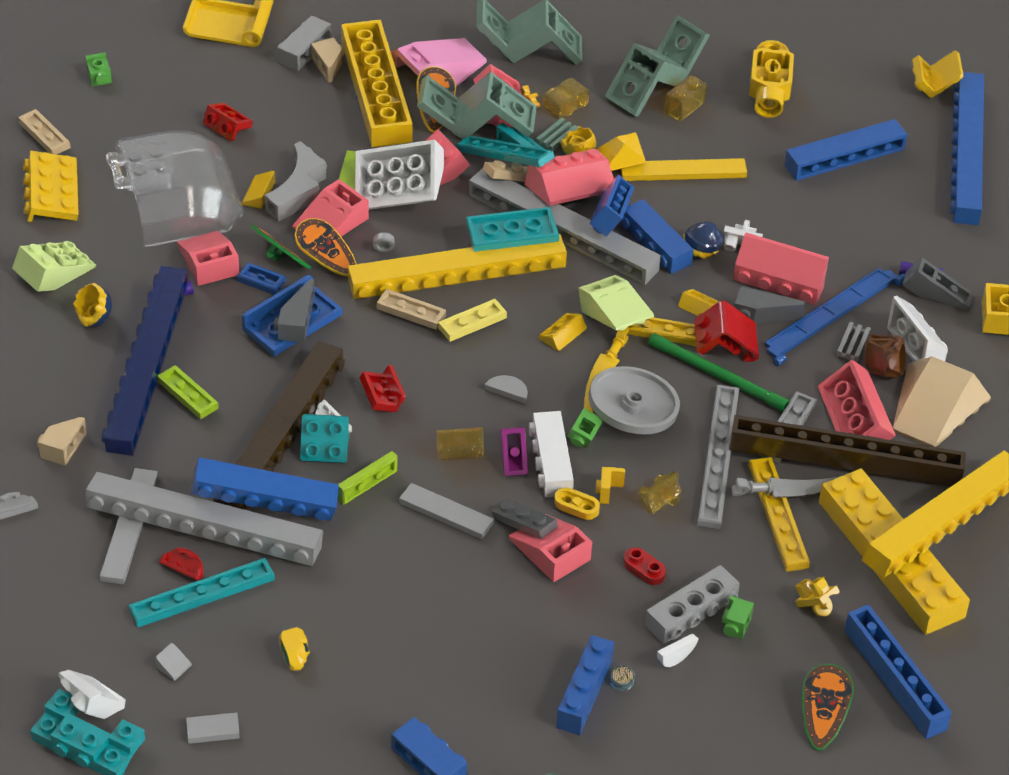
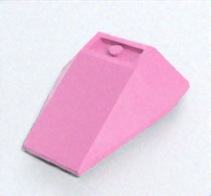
[391,38,487,86]

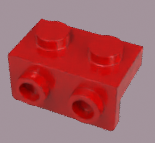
[359,365,405,412]

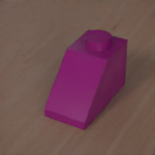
[499,427,528,476]

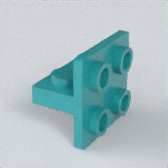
[300,414,350,463]

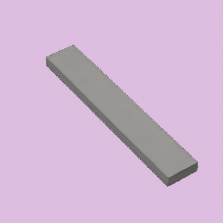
[100,468,158,585]

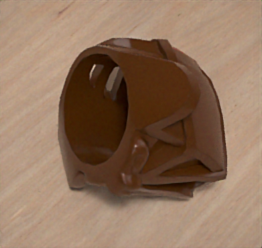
[864,333,906,377]

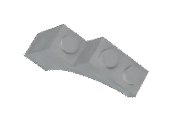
[265,141,327,222]

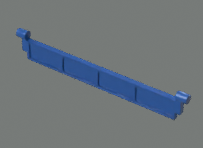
[764,268,905,366]

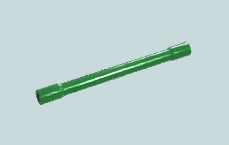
[648,333,790,412]

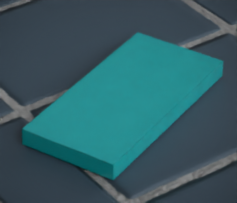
[466,207,559,252]

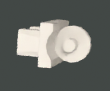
[724,220,763,252]

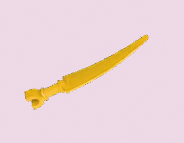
[584,327,629,413]

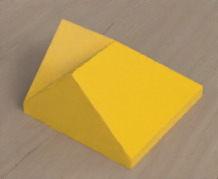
[596,132,645,171]

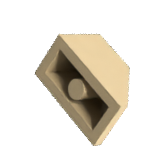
[311,37,344,83]
[37,417,87,466]

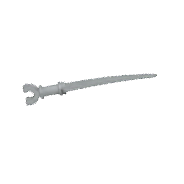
[731,476,841,497]

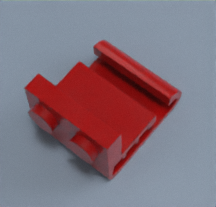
[694,301,759,362]

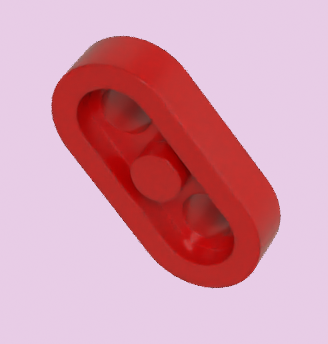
[623,547,666,585]

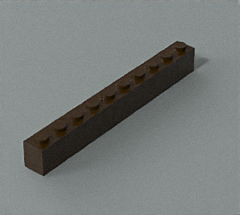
[213,341,345,511]
[729,415,966,486]

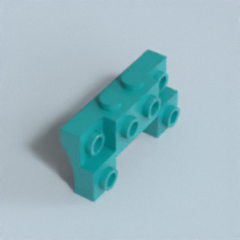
[30,689,145,775]

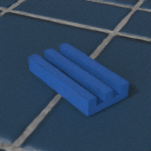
[237,263,286,295]

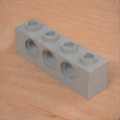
[645,565,740,644]

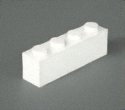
[529,411,574,497]

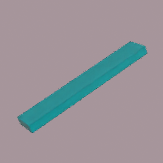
[455,135,555,167]
[128,558,275,628]

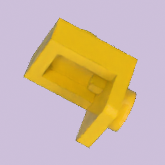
[595,467,625,504]

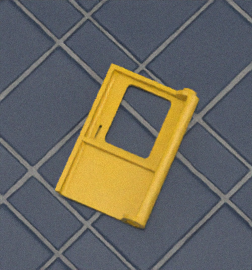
[183,0,274,47]

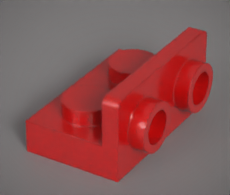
[202,103,253,141]

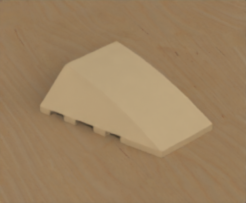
[892,356,991,447]

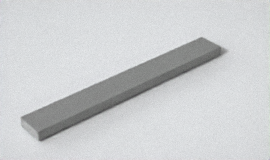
[697,385,739,529]

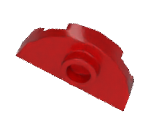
[158,547,204,581]

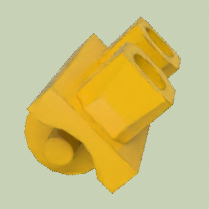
[795,577,840,617]

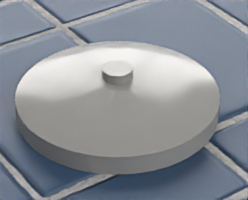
[588,366,680,434]

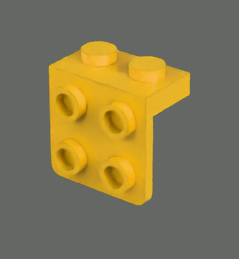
[912,50,963,98]

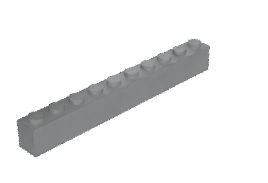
[469,168,661,285]
[86,472,323,566]

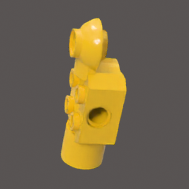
[749,40,794,118]

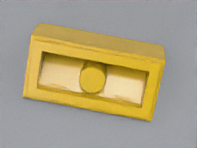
[242,171,275,209]
[678,289,719,316]
[538,313,587,351]

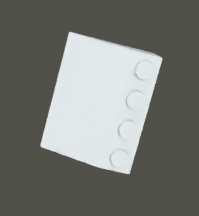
[355,140,444,210]

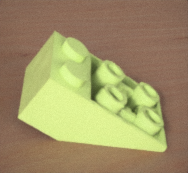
[12,241,96,292]
[578,275,654,331]

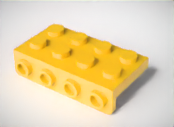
[23,151,79,222]

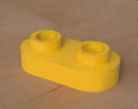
[554,487,600,520]

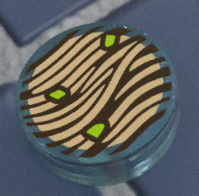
[610,665,635,691]

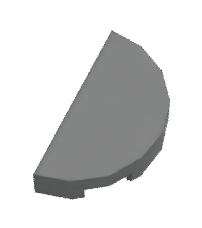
[484,375,528,404]
[0,492,38,519]

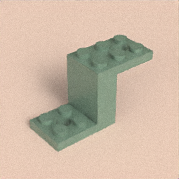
[476,0,583,65]
[605,15,710,117]
[417,72,537,139]

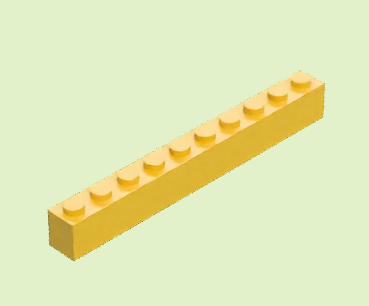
[348,234,567,299]
[861,450,1009,578]

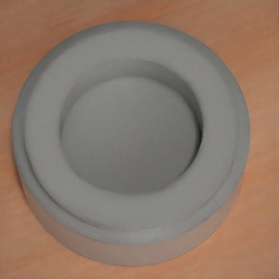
[373,233,395,252]

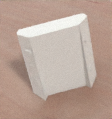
[58,670,126,719]

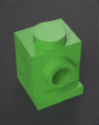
[85,52,112,87]
[567,408,603,448]
[722,596,754,640]

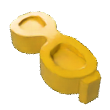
[522,85,540,107]

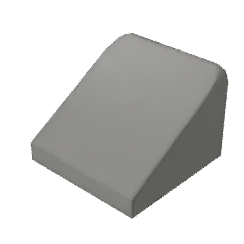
[155,643,192,681]

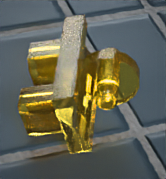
[639,471,682,514]

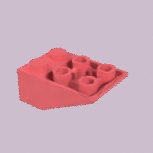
[425,129,470,185]
[292,179,369,237]
[177,231,239,286]
[508,514,592,583]

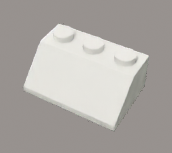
[887,296,948,362]

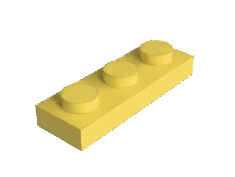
[438,299,507,342]

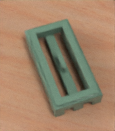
[536,118,578,151]

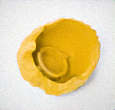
[560,126,597,155]

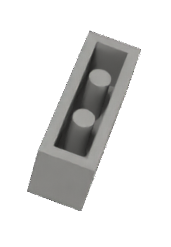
[277,15,332,71]

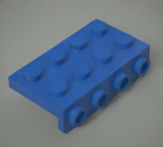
[242,275,342,357]

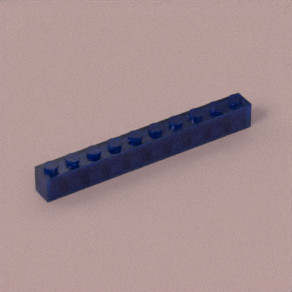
[101,266,189,456]

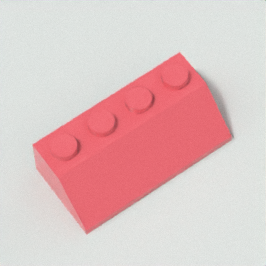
[524,149,614,206]
[733,232,829,305]
[818,360,896,440]

